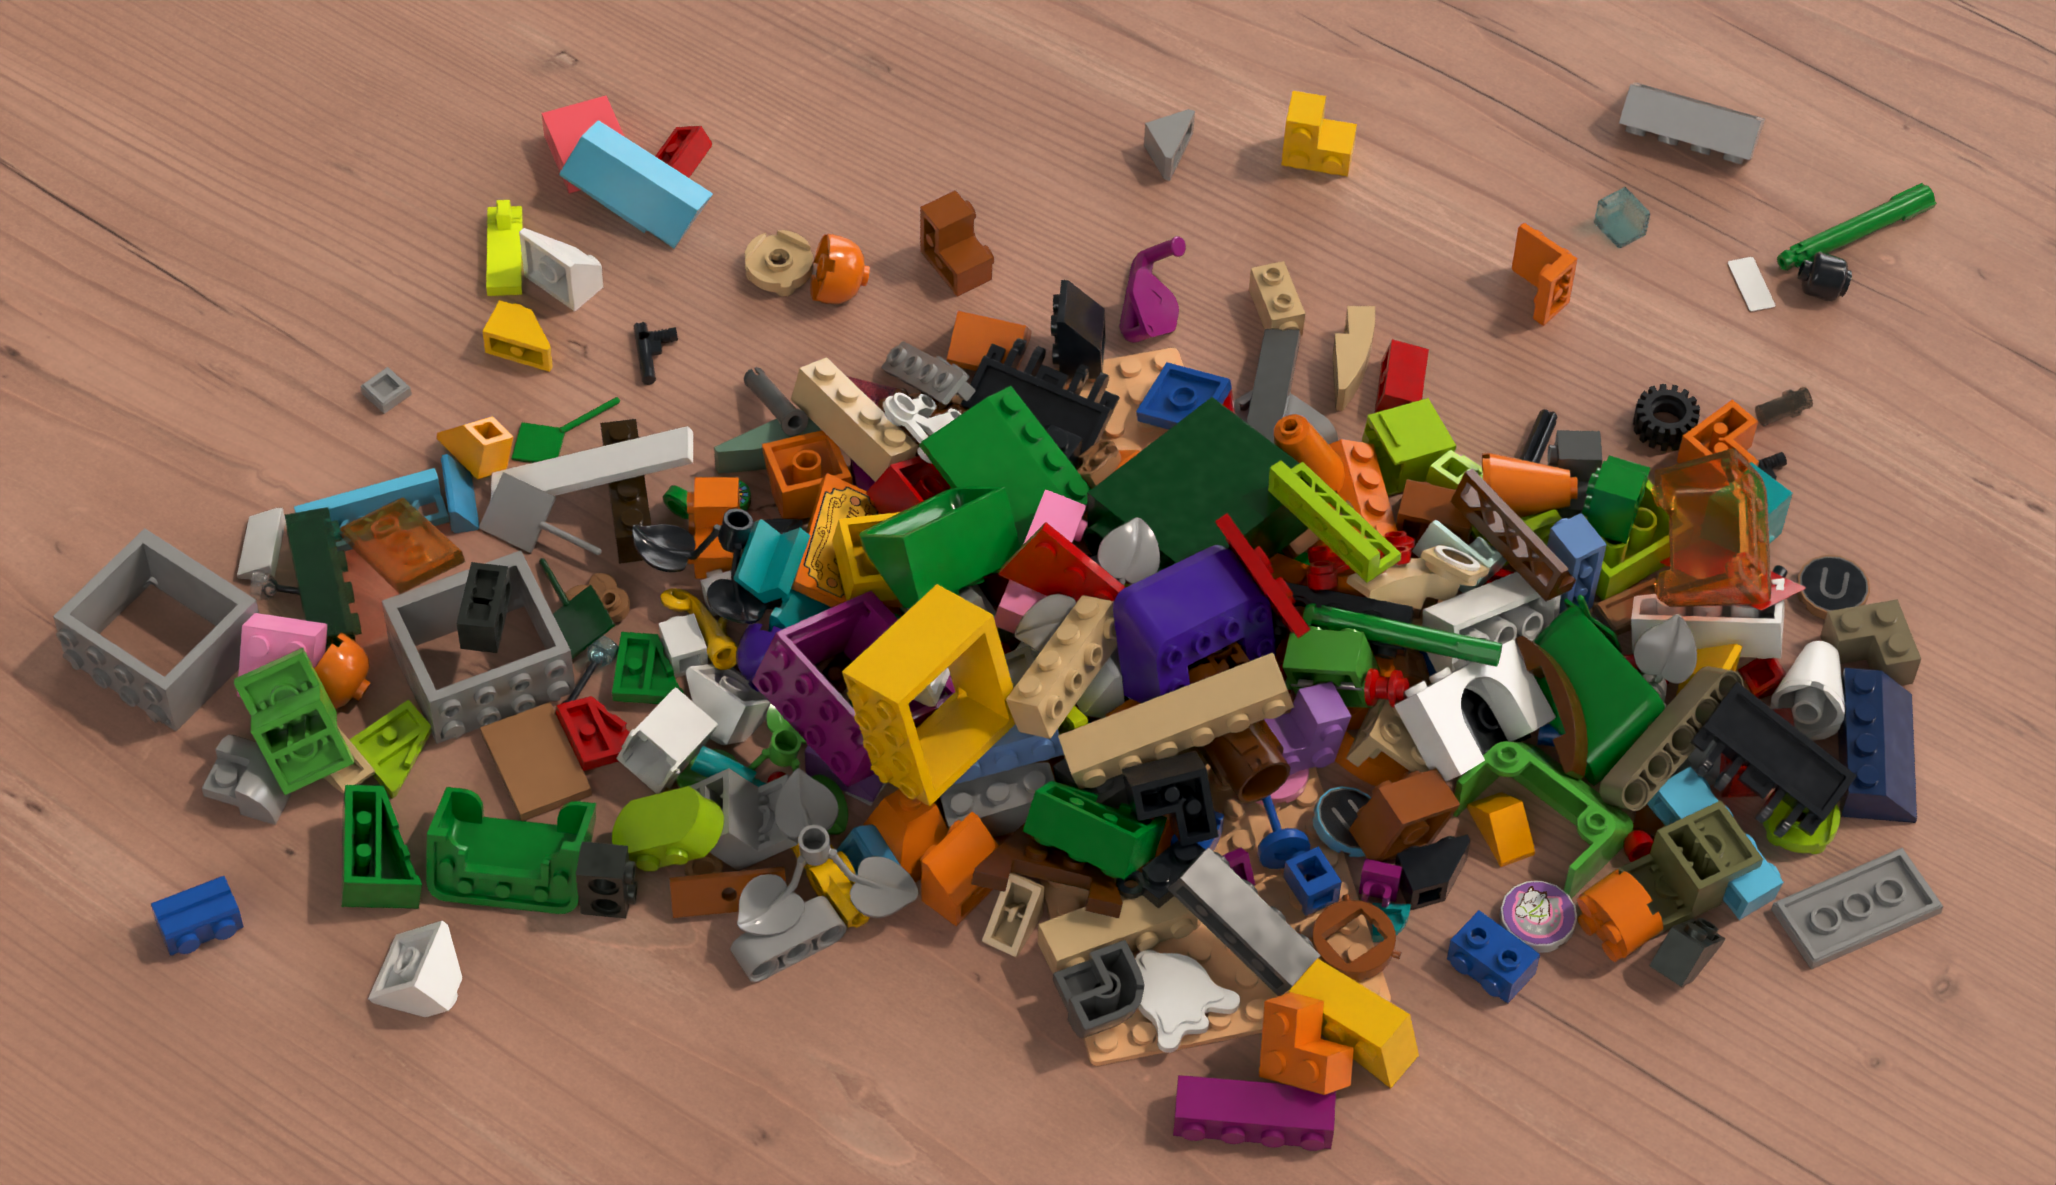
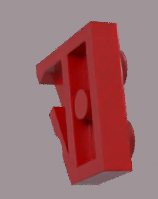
[555,696,630,771]

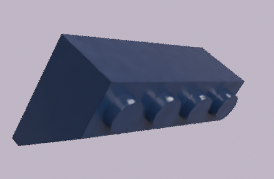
[1838,668,1917,823]

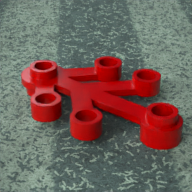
[1307,531,1415,590]

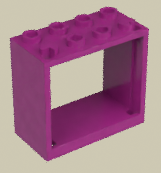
[752,591,955,787]

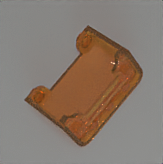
[1652,448,1771,607]

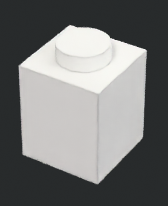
[659,613,708,678]

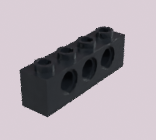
[1271,582,1414,660]

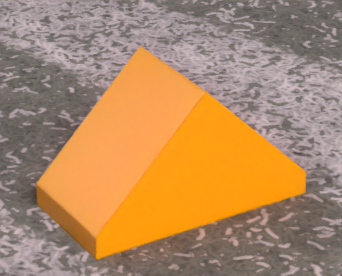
[1467,792,1535,867]

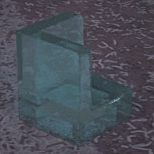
[1594,187,1650,248]

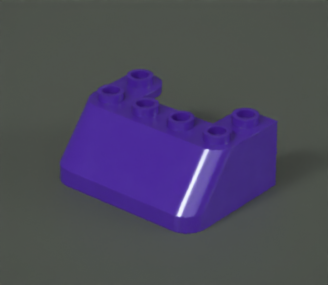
[1113,545,1276,703]

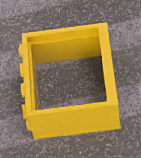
[842,584,1015,806]

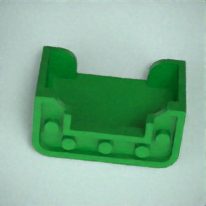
[1533,606,1665,786]
[426,787,596,914]

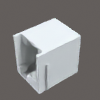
[616,687,718,794]

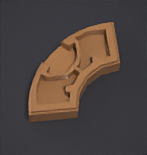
[1077,439,1121,487]

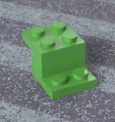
[234,648,354,795]

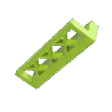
[1268,461,1401,583]

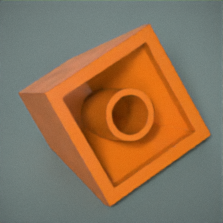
[862,789,948,882]

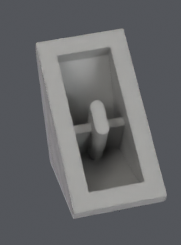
[1144,109,1195,181]

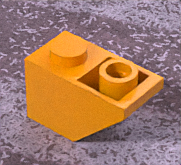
[436,416,513,479]

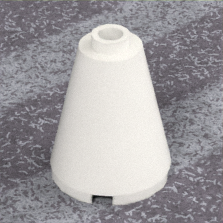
[1770,641,1845,741]

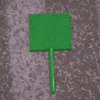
[1564,595,1622,653]

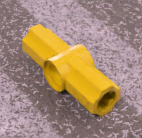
[790,843,870,928]

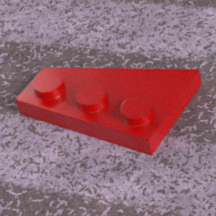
[998,522,1126,603]

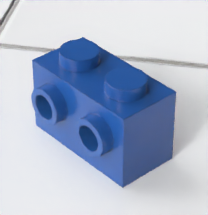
[1447,910,1540,1004]

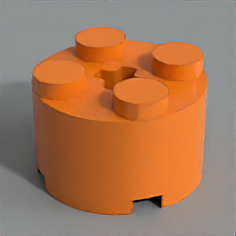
[1577,869,1663,962]

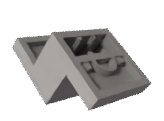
[688,768,798,871]

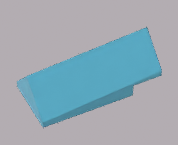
[559,120,713,249]

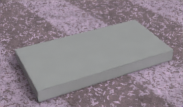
[1771,848,1944,970]

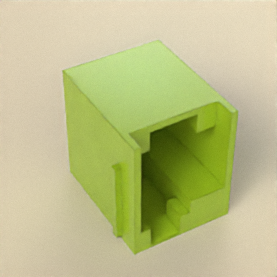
[1362,398,1456,496]

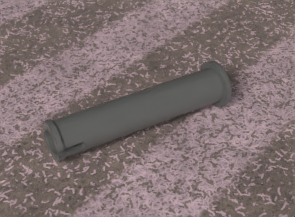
[744,367,808,436]

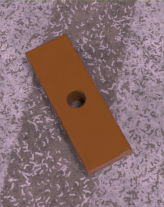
[669,867,786,918]

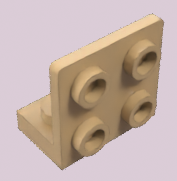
[1346,699,1429,773]

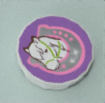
[1499,881,1577,953]

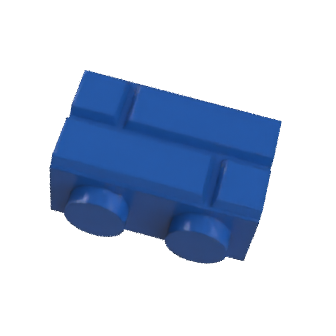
[151,876,244,956]

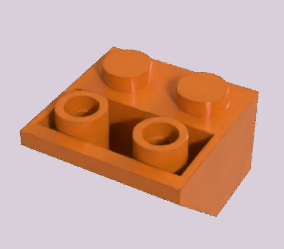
[921,811,999,926]

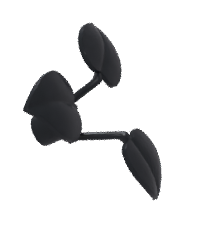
[632,509,803,624]

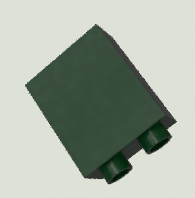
[1083,397,1317,572]

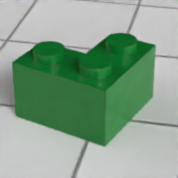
[1582,455,1651,544]

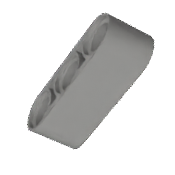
[730,896,847,982]

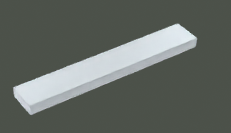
[491,426,693,498]

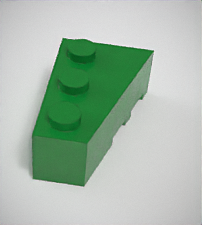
[1023,781,1167,879]
[341,785,422,909]

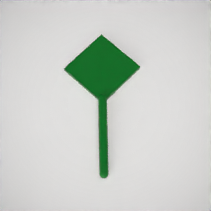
[511,397,620,463]

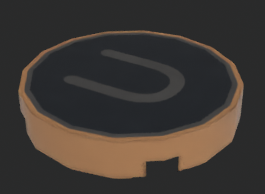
[1796,555,1870,619]

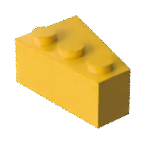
[1288,958,1419,1089]

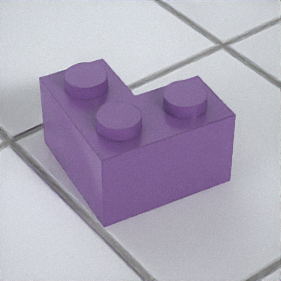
[1264,682,1351,775]

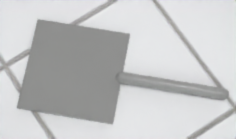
[479,472,602,555]

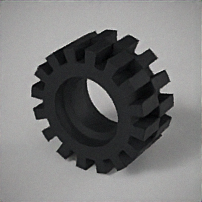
[1633,384,1700,452]

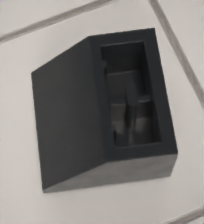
[1051,280,1106,379]

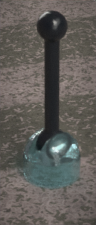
[561,636,619,704]

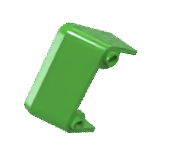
[1453,741,1633,899]

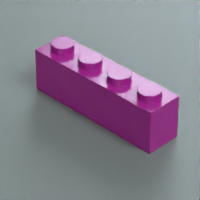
[1173,1075,1336,1151]

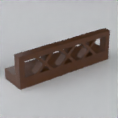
[1450,469,1576,602]

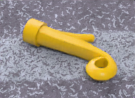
[660,588,737,670]

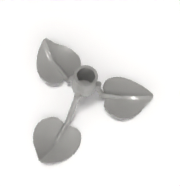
[1014,518,1160,653]
[1634,614,1721,785]
[737,768,919,936]

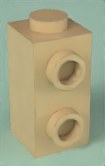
[1249,261,1305,336]

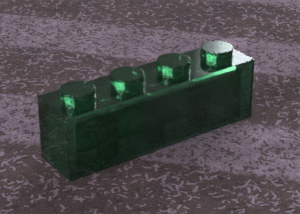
[284,507,362,652]

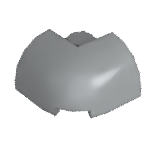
[202,734,291,825]

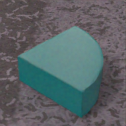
[1371,903,1411,942]

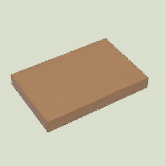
[480,702,592,821]

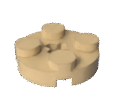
[745,230,813,296]

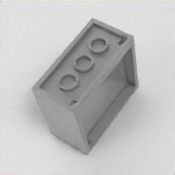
[53,528,259,731]
[382,550,575,744]

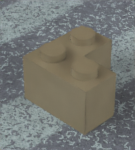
[1820,599,1921,686]

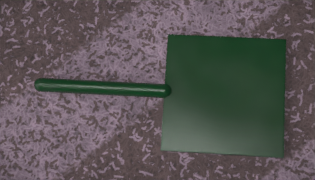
[539,558,616,659]

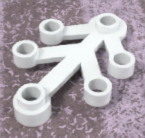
[883,393,961,464]

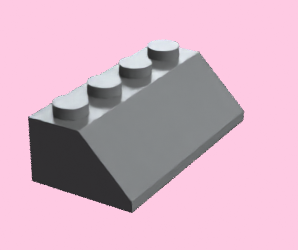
[1619,82,1765,164]

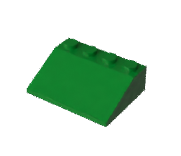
[919,386,1091,547]

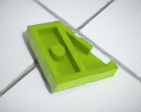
[349,699,431,799]

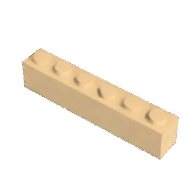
[1058,653,1294,790]

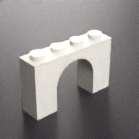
[1394,639,1556,782]

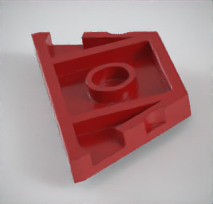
[1215,513,1311,639]

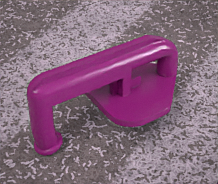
[1119,236,1186,343]

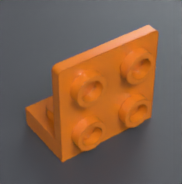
[1512,223,1578,326]

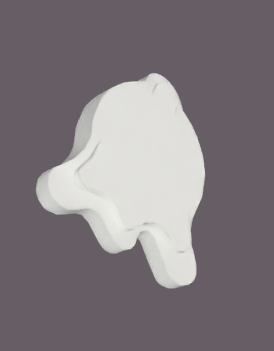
[1135,950,1240,1053]

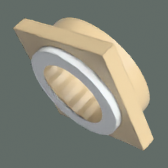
[1420,544,1490,586]

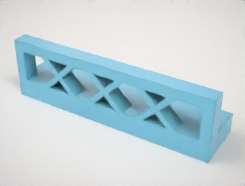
[294,468,450,561]

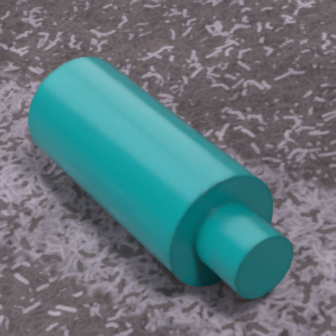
[691,745,767,787]

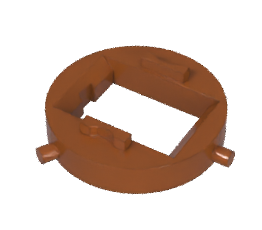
[1312,894,1402,980]

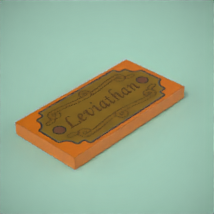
[791,473,881,607]

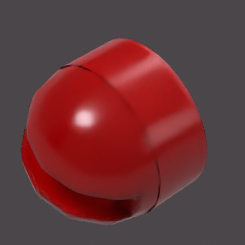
[1623,830,1654,862]

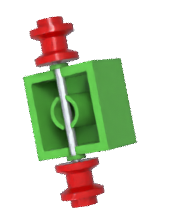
[1279,626,1409,708]

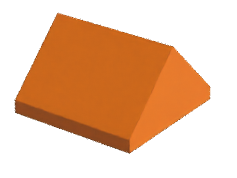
[946,311,1032,371]

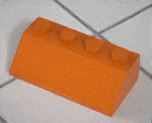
[1313,439,1397,553]

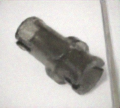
[1755,387,1813,426]

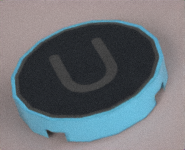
[1312,786,1371,857]

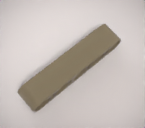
[1600,666,1744,811]

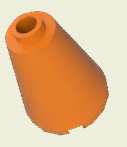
[1274,414,1346,494]
[1482,453,1578,518]

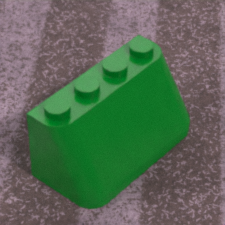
[859,486,1021,608]

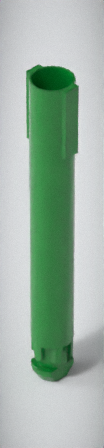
[1777,183,1937,271]
[1303,603,1502,667]

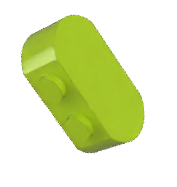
[612,786,724,871]

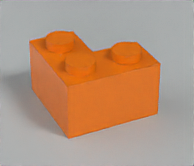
[1677,399,1759,494]
[687,477,740,579]
[1259,992,1354,1095]

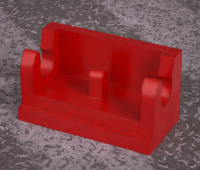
[1374,339,1429,413]

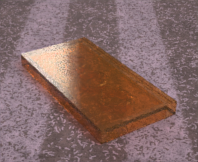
[339,498,465,594]

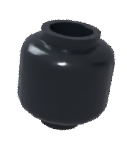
[1797,252,1852,301]

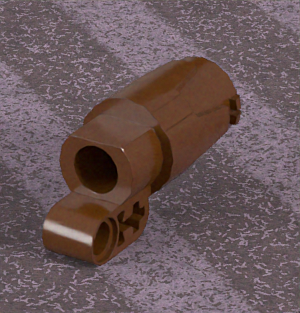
[1188,642,1291,803]

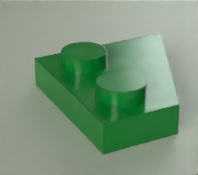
[612,632,684,704]

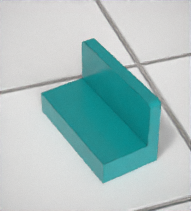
[734,519,811,603]

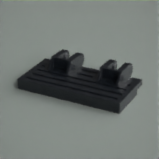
[961,338,1120,453]
[1690,682,1857,838]

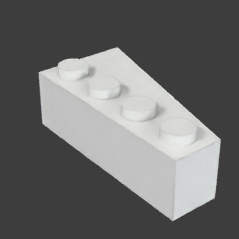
[1631,578,1785,659]

